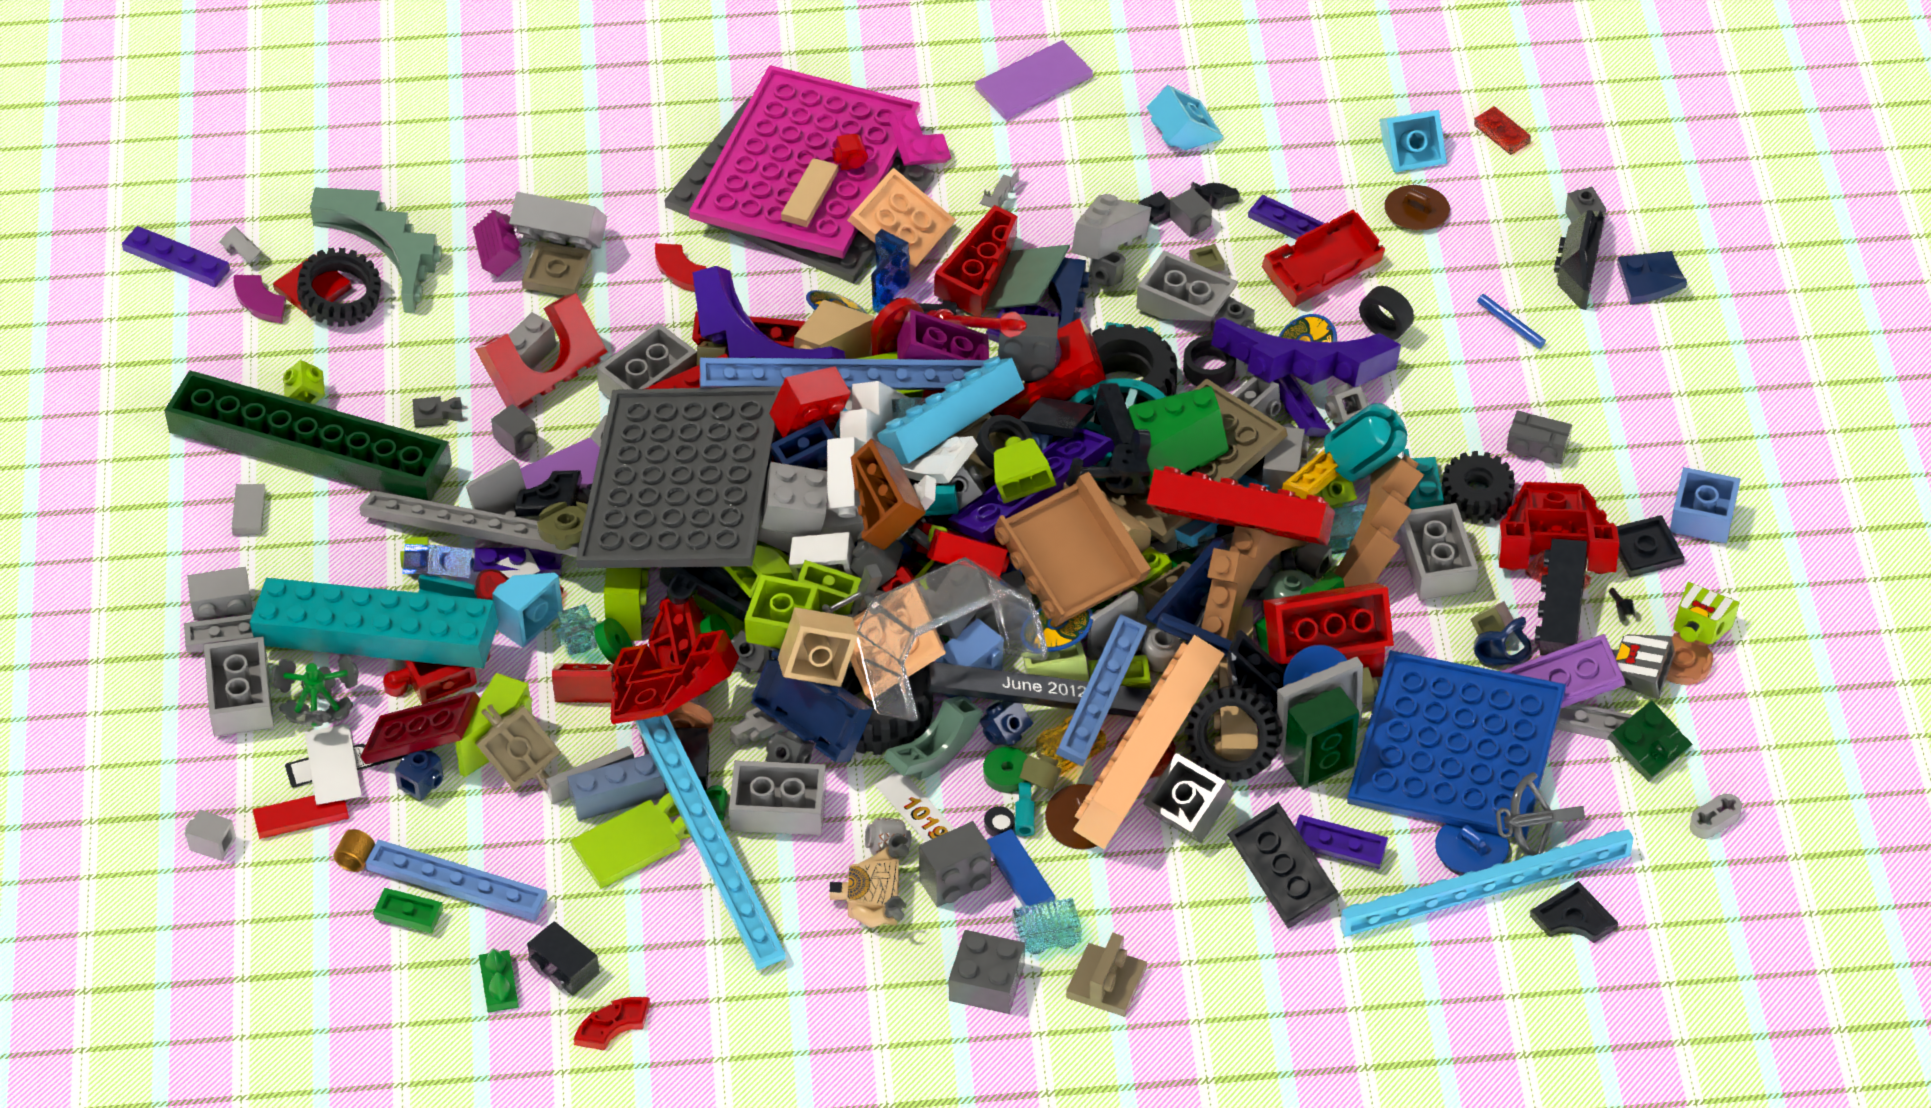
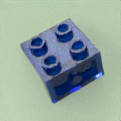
[871,229,911,313]

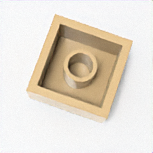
[778,607,858,687]

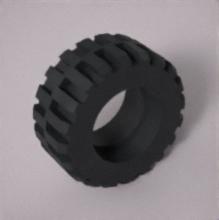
[1072,324,1178,425]
[841,661,934,755]

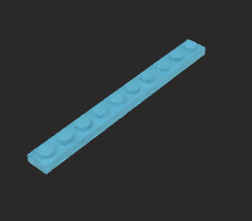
[634,715,786,971]
[1340,829,1634,937]

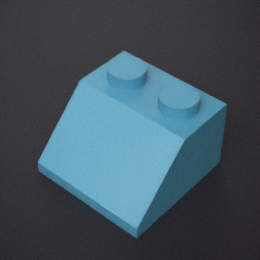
[1147,85,1223,150]
[1379,110,1447,172]
[492,573,563,648]

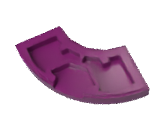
[233,275,286,323]

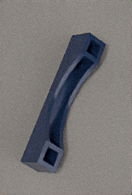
[1024,257,1090,384]

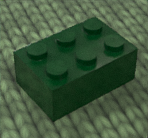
[1284,687,1359,790]

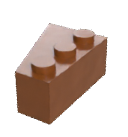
[850,438,926,550]

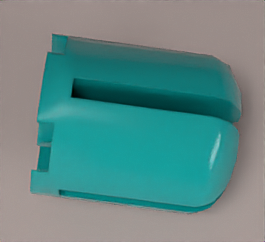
[1324,403,1408,482]

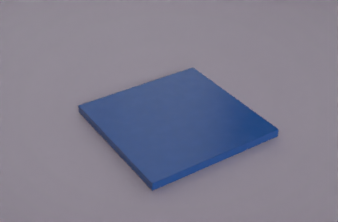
[1347,650,1566,840]

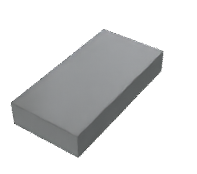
[231,484,266,535]

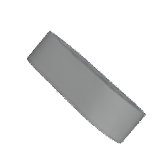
[1690,794,1742,839]

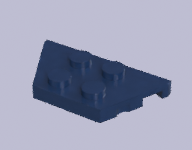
[1145,536,1227,625]

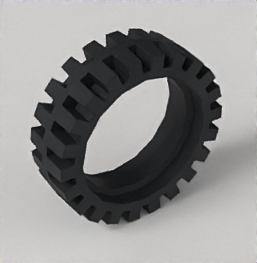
[297,248,381,327]

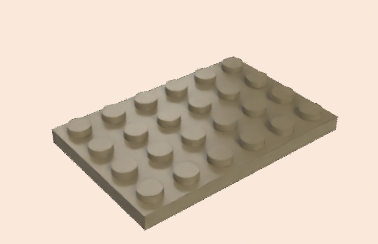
[1095,379,1288,543]

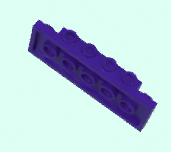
[948,428,1115,543]

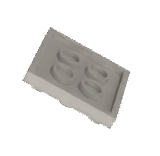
[1277,657,1363,758]

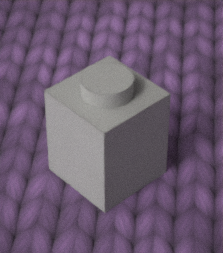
[185,809,236,861]

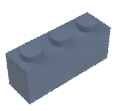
[567,754,665,821]

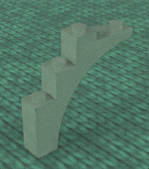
[310,187,442,313]

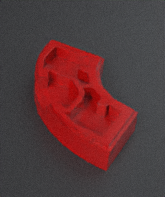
[655,243,706,292]
[573,997,651,1050]

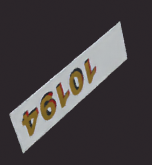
[874,772,955,842]

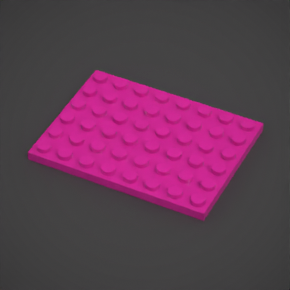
[689,65,920,259]

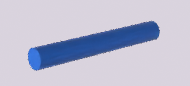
[1477,294,1546,349]

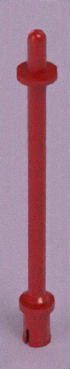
[927,309,1027,338]

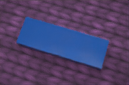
[986,829,1055,914]

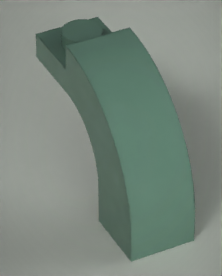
[884,696,984,780]

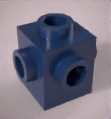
[980,701,1034,746]
[394,750,444,801]

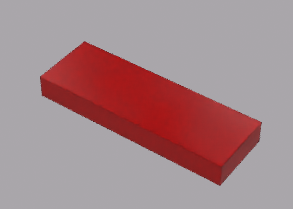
[252,795,349,839]

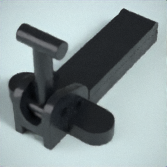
[1066,383,1151,495]
[659,567,752,622]

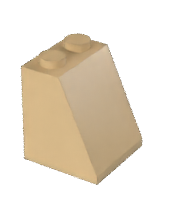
[794,300,875,359]

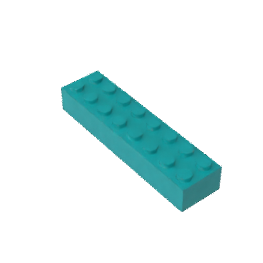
[249,577,499,669]

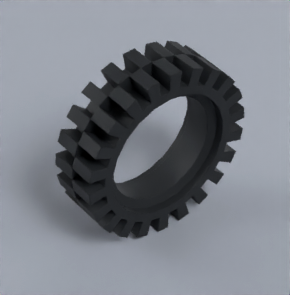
[1184,685,1282,782]

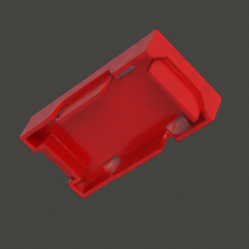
[1261,209,1385,307]

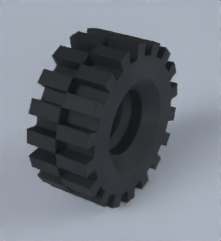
[1441,451,1515,524]

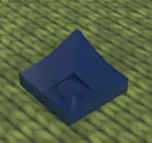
[1617,251,1687,305]

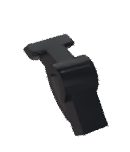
[1190,182,1240,209]

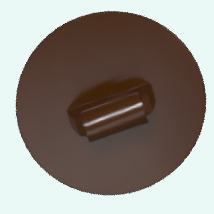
[1384,185,1450,230]
[1045,784,1097,849]

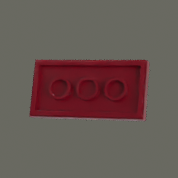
[360,691,480,764]

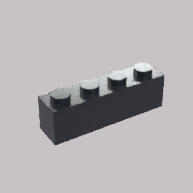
[1535,538,1587,655]

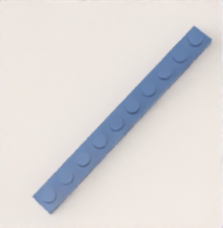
[700,358,986,390]

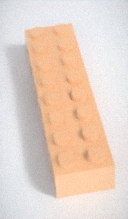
[1073,635,1225,849]

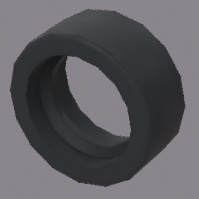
[1359,286,1415,340]
[1183,336,1237,387]
[975,415,1033,470]

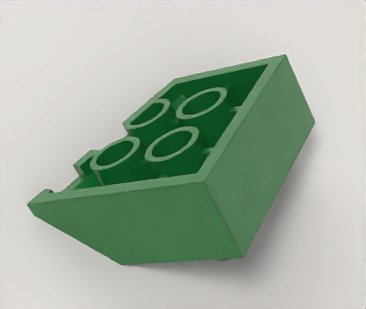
[1128,386,1229,487]

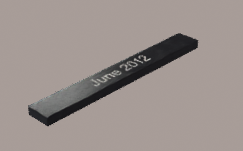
[926,662,1153,718]

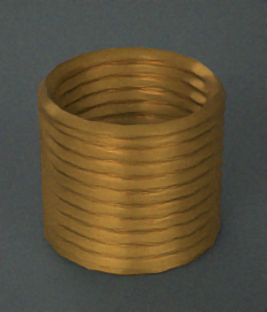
[333,829,375,872]

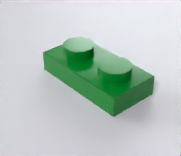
[373,887,443,934]

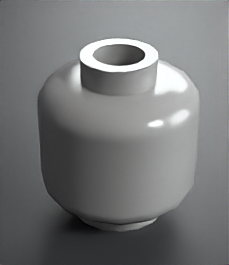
[1140,628,1181,672]

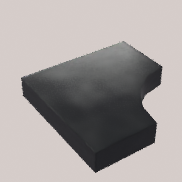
[515,470,582,516]
[1530,881,1618,943]

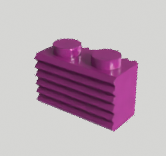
[473,210,522,277]

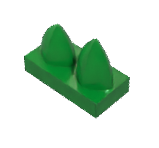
[479,948,519,1013]

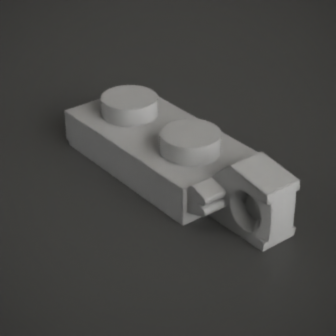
[729,707,788,747]

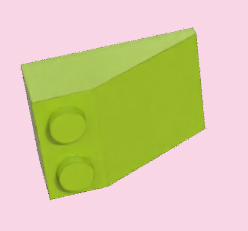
[455,673,535,777]

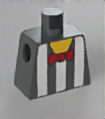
[1612,634,1675,699]

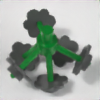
[272,655,359,727]

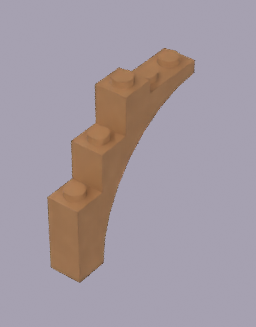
[1334,454,1424,587]
[1201,525,1307,640]

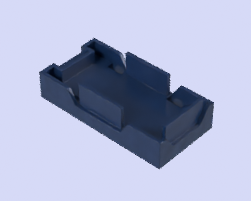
[751,650,873,763]

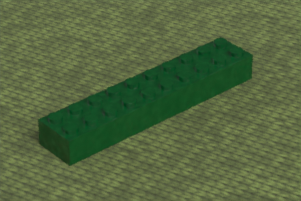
[164,370,452,501]

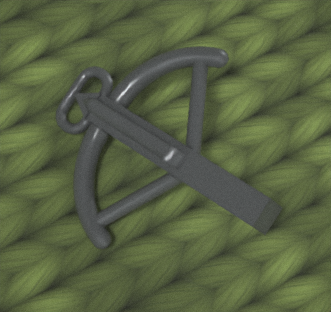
[822,563,891,618]
[1496,772,1585,856]

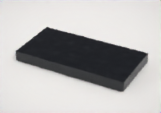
[1227,802,1340,929]

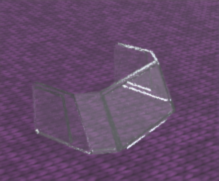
[857,557,1048,721]

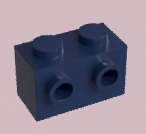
[771,419,835,469]

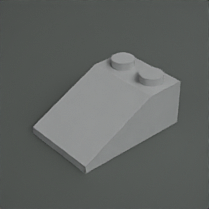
[1136,250,1238,321]

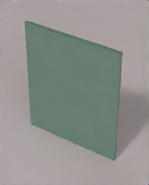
[985,244,1070,310]

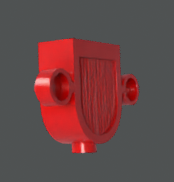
[383,652,491,704]

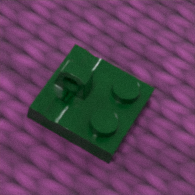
[1607,700,1693,782]

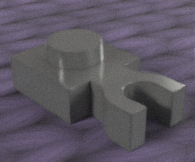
[412,396,463,427]

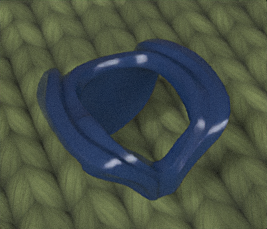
[1474,616,1532,666]

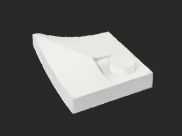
[901,436,978,483]

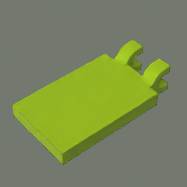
[570,793,691,889]

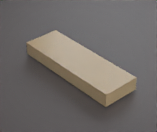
[781,158,838,227]

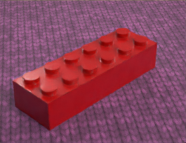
[1147,466,1335,546]

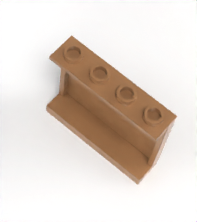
[994,472,1151,626]

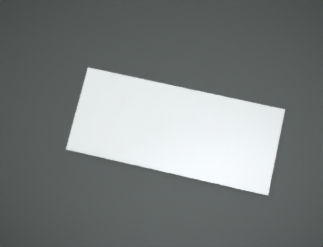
[304,724,362,805]

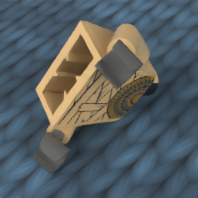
[829,833,909,928]

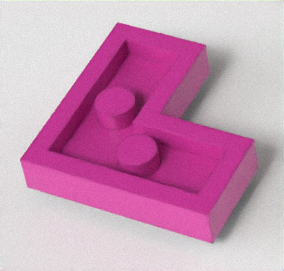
[888,110,952,166]

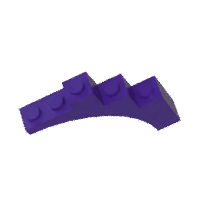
[692,266,845,359]
[1211,317,1401,387]

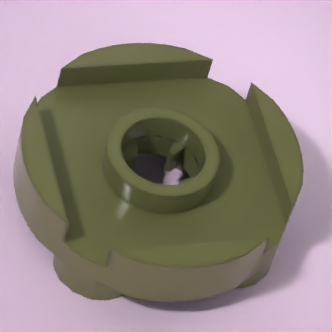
[537,502,588,550]

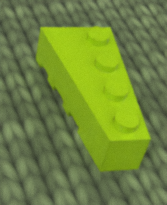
[604,567,650,641]

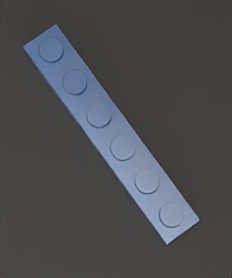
[1055,614,1147,767]
[365,839,548,921]

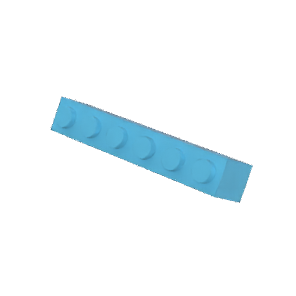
[877,356,1025,464]

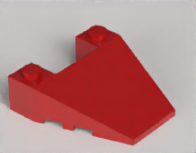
[1498,482,1619,574]
[610,630,739,725]

